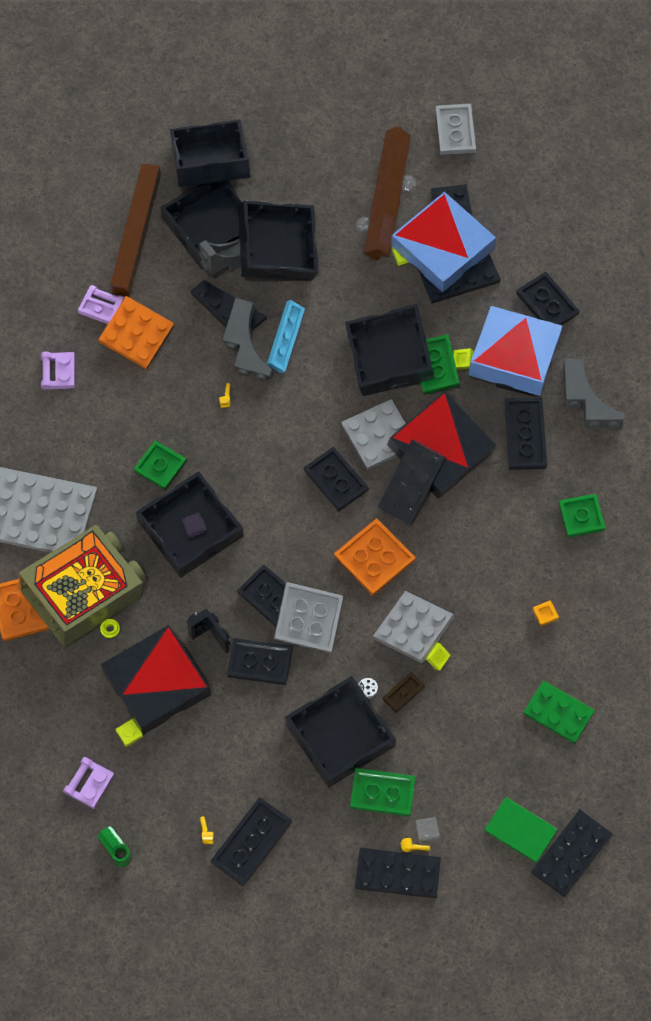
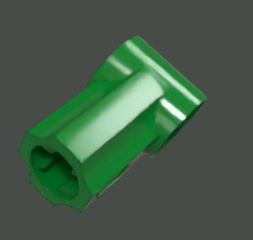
[97,826,132,867]

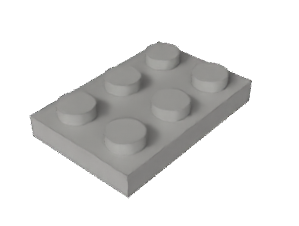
[435,104,476,155]

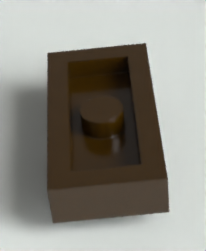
[383,672,425,713]

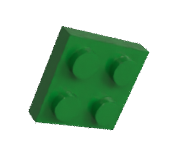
[134,440,187,490]
[558,494,605,538]

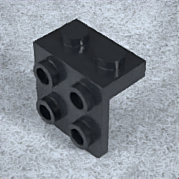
[187,608,230,653]

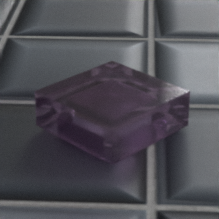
[182,512,207,538]

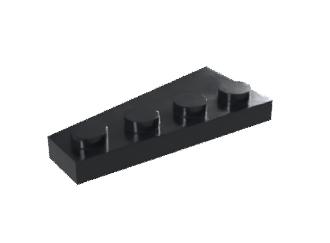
[190,280,267,332]

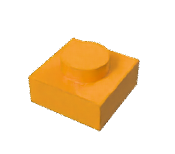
[532,600,559,627]

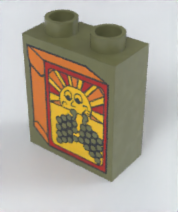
[19,524,146,647]

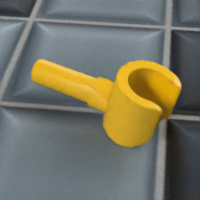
[219,383,231,408]
[200,816,214,844]
[401,838,430,852]

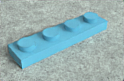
[267,300,305,373]

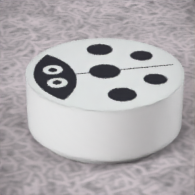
[358,678,378,699]

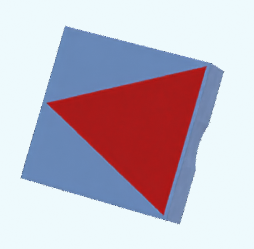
[391,192,496,293]
[469,306,562,396]

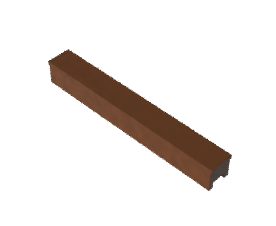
[364,126,411,261]
[110,163,161,297]

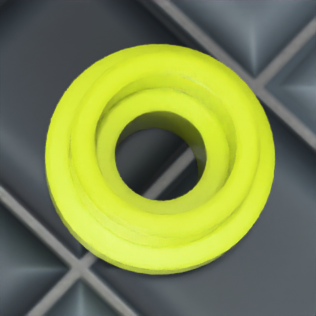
[100,619,120,638]

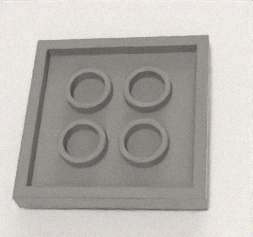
[341,399,406,470]
[273,582,343,653]
[373,591,455,664]

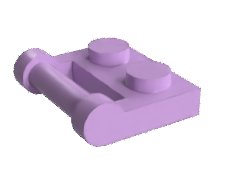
[78,285,125,324]
[41,352,75,390]
[63,757,115,809]

